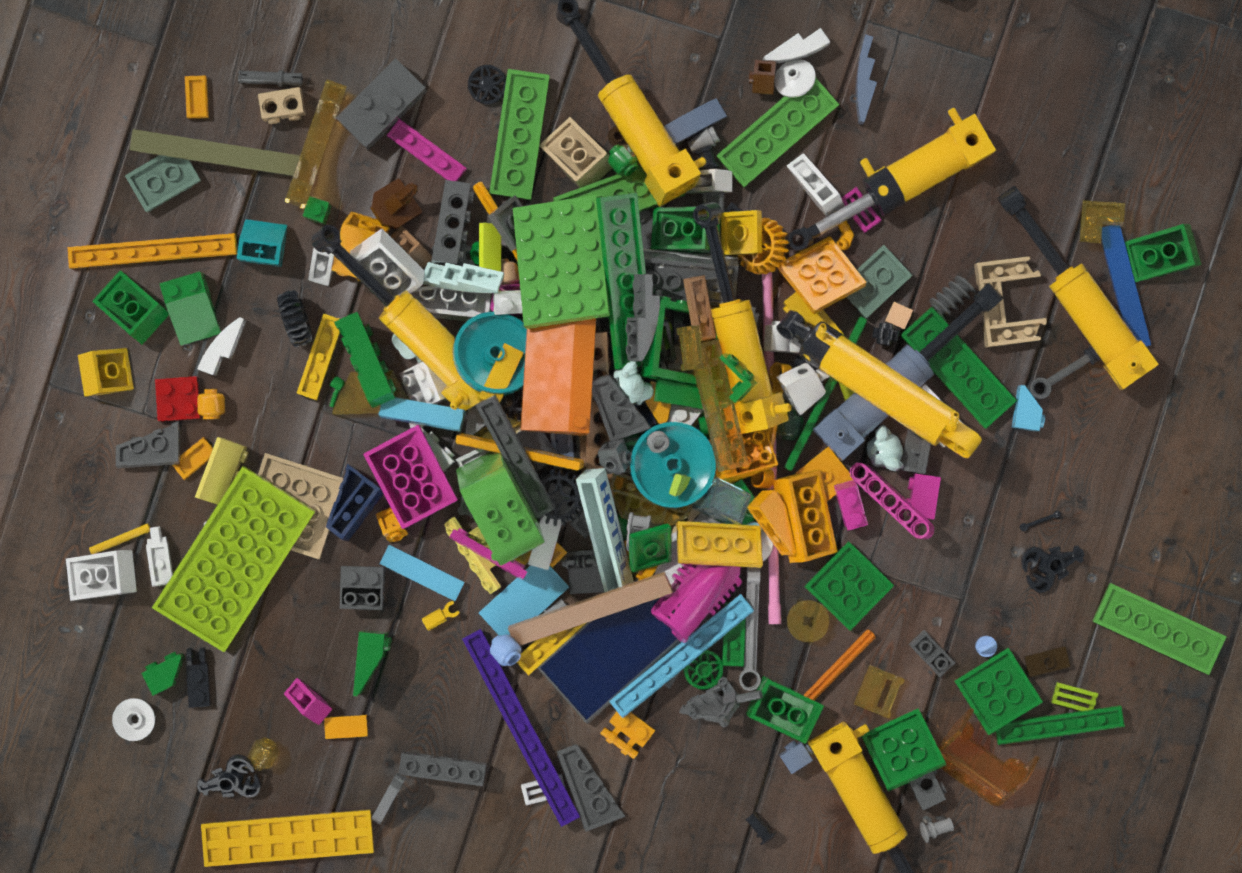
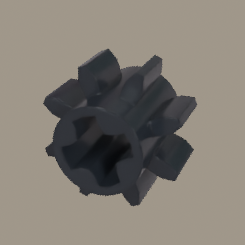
[872,323,899,346]

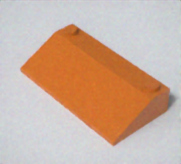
[520,318,596,436]

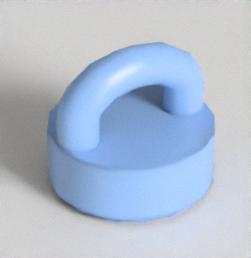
[975,636,997,657]

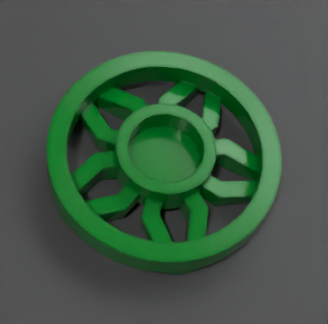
[684,650,723,689]

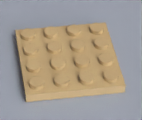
[258,453,343,559]

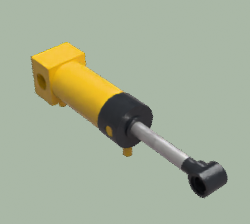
[787,108,996,252]

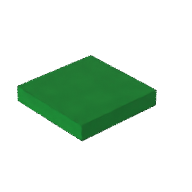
[629,523,672,572]

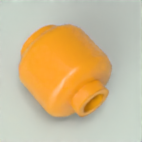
[197,389,225,419]

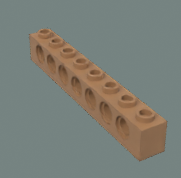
[579,331,615,497]

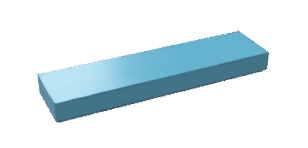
[379,397,466,432]
[380,545,465,601]

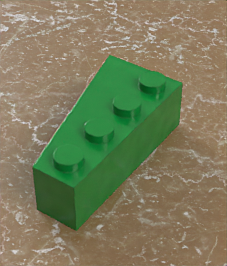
[334,312,396,408]

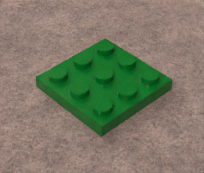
[804,541,894,631]
[954,648,1043,736]
[861,708,946,792]

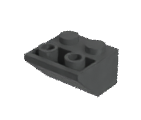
[340,566,386,610]

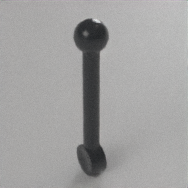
[1019,510,1061,531]

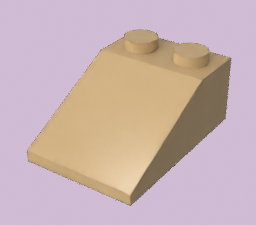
[539,117,612,188]

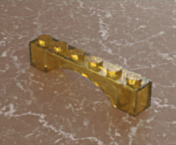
[285,79,347,209]

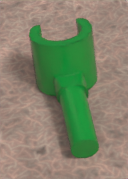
[329,377,345,407]

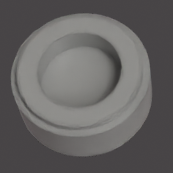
[647,431,670,453]

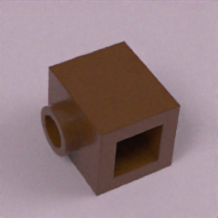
[749,60,776,95]

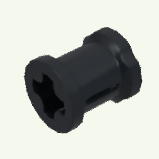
[695,146,719,170]

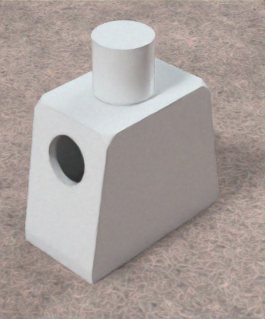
[777,363,830,415]

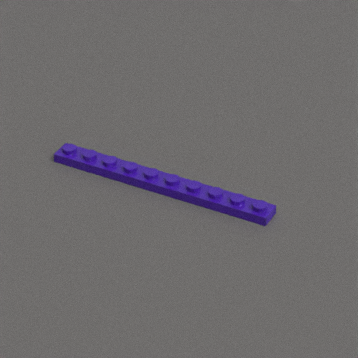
[462,629,580,827]

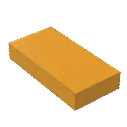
[185,75,209,119]
[172,437,213,480]
[324,715,368,739]

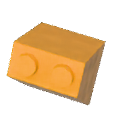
[331,211,390,282]

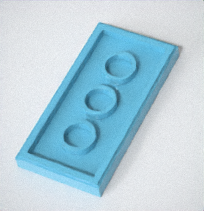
[479,565,569,636]

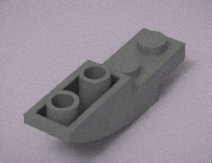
[626,274,660,361]

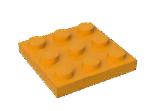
[777,236,866,314]

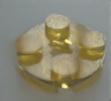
[787,600,829,642]

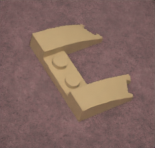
[974,257,1047,348]

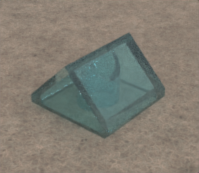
[692,477,751,524]

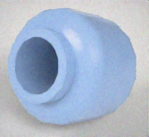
[490,634,521,666]

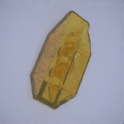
[610,473,693,528]

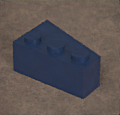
[326,464,384,542]

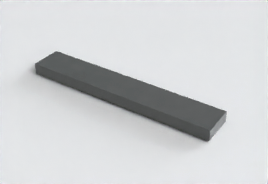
[476,395,556,518]

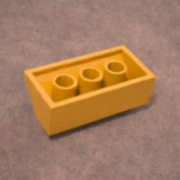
[773,470,837,563]

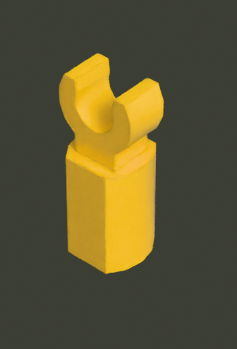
[422,601,460,631]

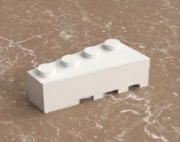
[410,286,492,321]

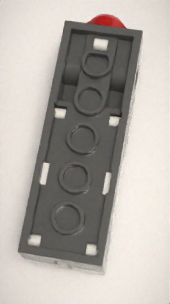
[643,249,738,306]

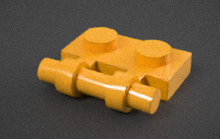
[600,711,655,759]

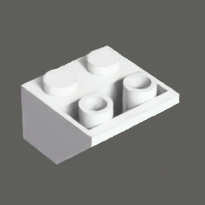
[399,362,447,404]

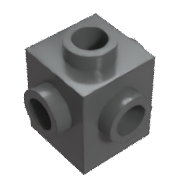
[597,439,631,475]

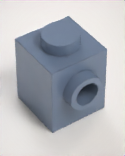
[779,740,814,774]

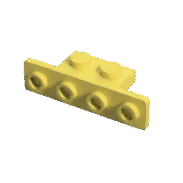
[444,517,501,594]

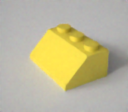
[195,437,249,505]

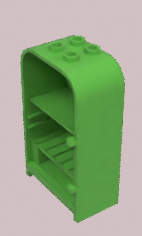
[456,451,545,566]

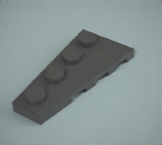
[556,744,625,832]

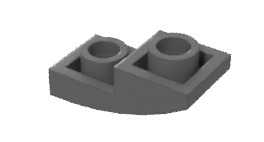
[909,630,955,677]

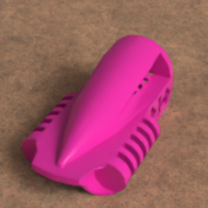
[651,564,742,643]

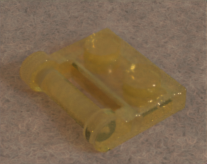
[677,325,705,371]
[854,665,905,718]

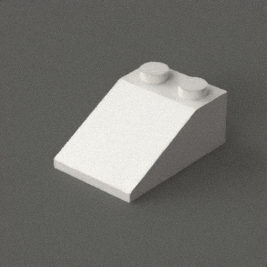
[66,550,137,601]

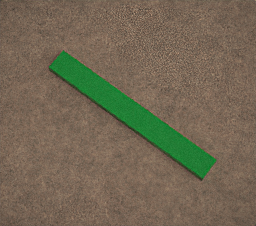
[783,316,867,471]

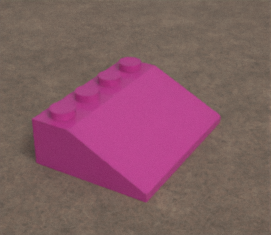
[363,424,458,529]

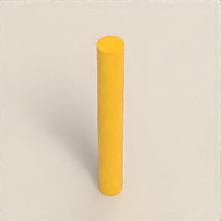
[89,523,150,554]

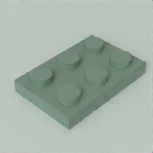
[125,155,201,213]
[845,245,912,319]

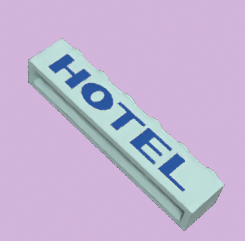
[576,468,634,592]

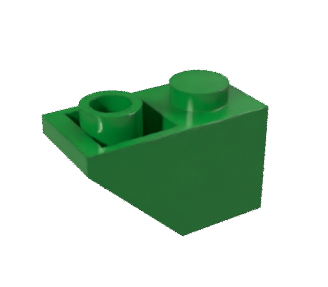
[141,652,185,696]

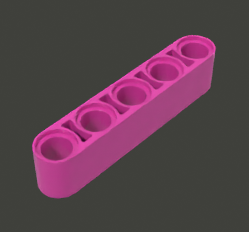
[850,463,935,539]

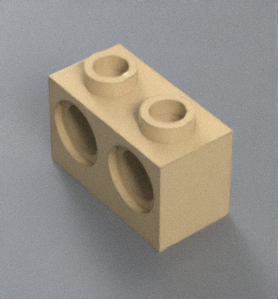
[258,87,306,124]

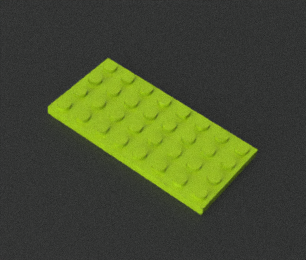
[152,466,315,652]

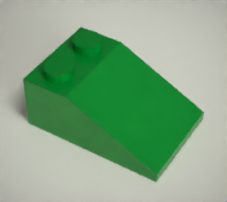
[651,207,720,253]
[1125,224,1201,283]
[92,270,169,345]
[159,271,221,346]
[353,630,391,697]
[745,675,824,744]

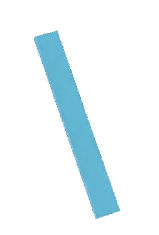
[609,594,754,718]

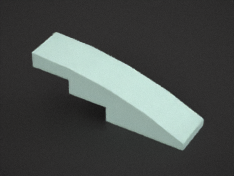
[423,262,504,293]

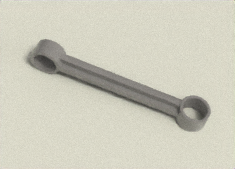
[739,567,761,691]

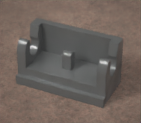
[900,429,931,474]

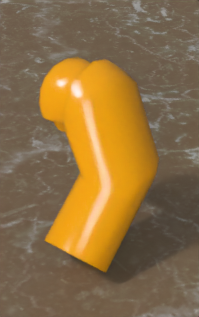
[837,221,854,250]

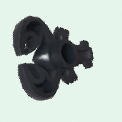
[1021,545,1085,593]
[197,754,261,798]

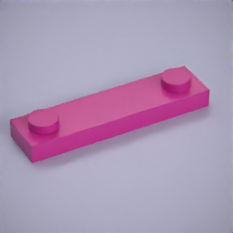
[449,528,527,580]

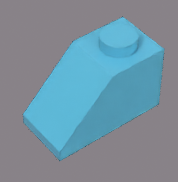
[1011,385,1045,431]

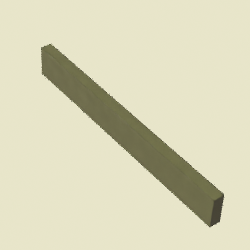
[130,129,302,177]

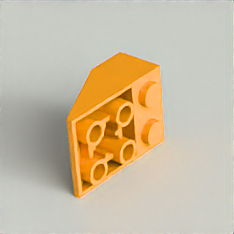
[709,429,778,488]

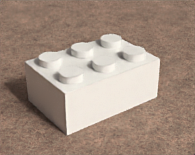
[350,229,424,297]

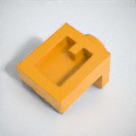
[376,507,408,543]

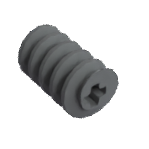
[929,276,977,321]

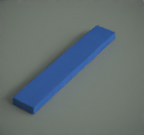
[1098,223,1151,346]

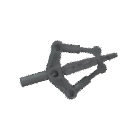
[679,677,763,727]

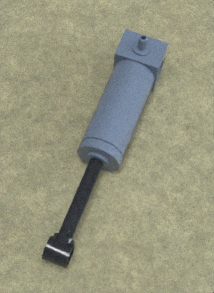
[813,283,1003,460]

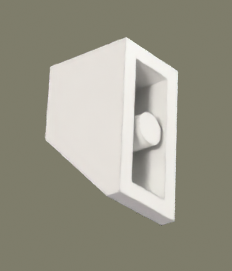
[686,169,732,194]
[308,248,334,286]

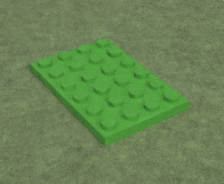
[513,195,610,329]

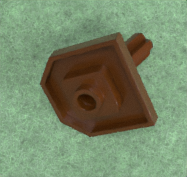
[370,178,423,229]

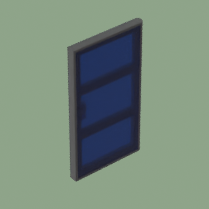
[537,578,681,724]

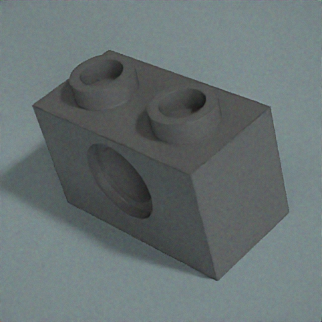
[909,770,947,810]

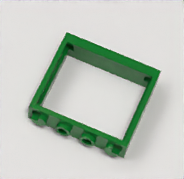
[641,296,726,390]

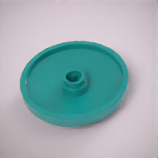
[453,312,527,395]
[630,422,716,508]

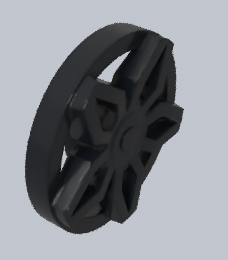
[468,65,506,105]

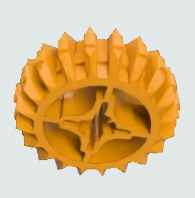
[737,217,789,275]

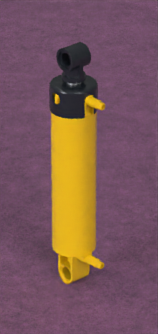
[776,310,982,458]

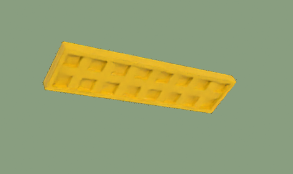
[201,809,374,867]

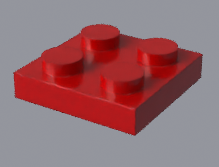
[155,376,201,422]

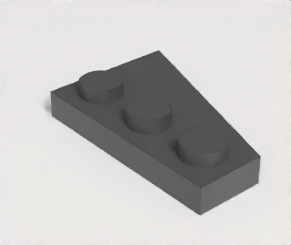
[592,374,651,442]
[116,422,180,468]

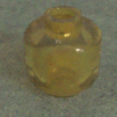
[247,738,279,771]

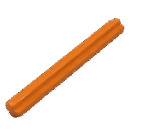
[804,629,876,701]

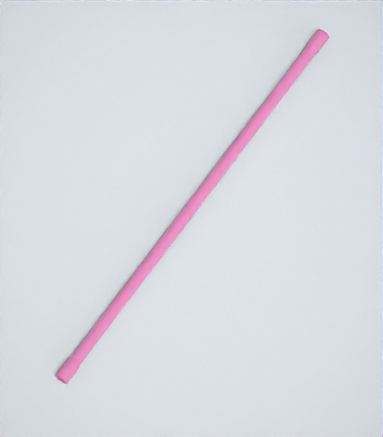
[762,245,781,624]

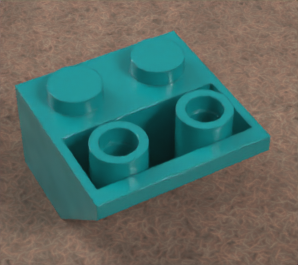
[237,219,288,267]

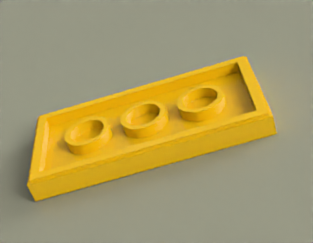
[676,521,763,568]

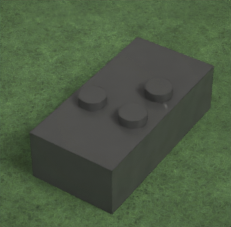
[336,58,427,151]

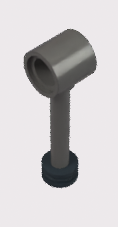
[1027,346,1100,400]

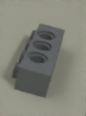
[432,180,475,266]
[399,751,487,786]

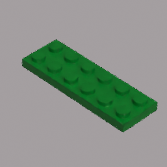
[900,307,1017,429]

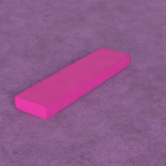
[387,119,467,182]

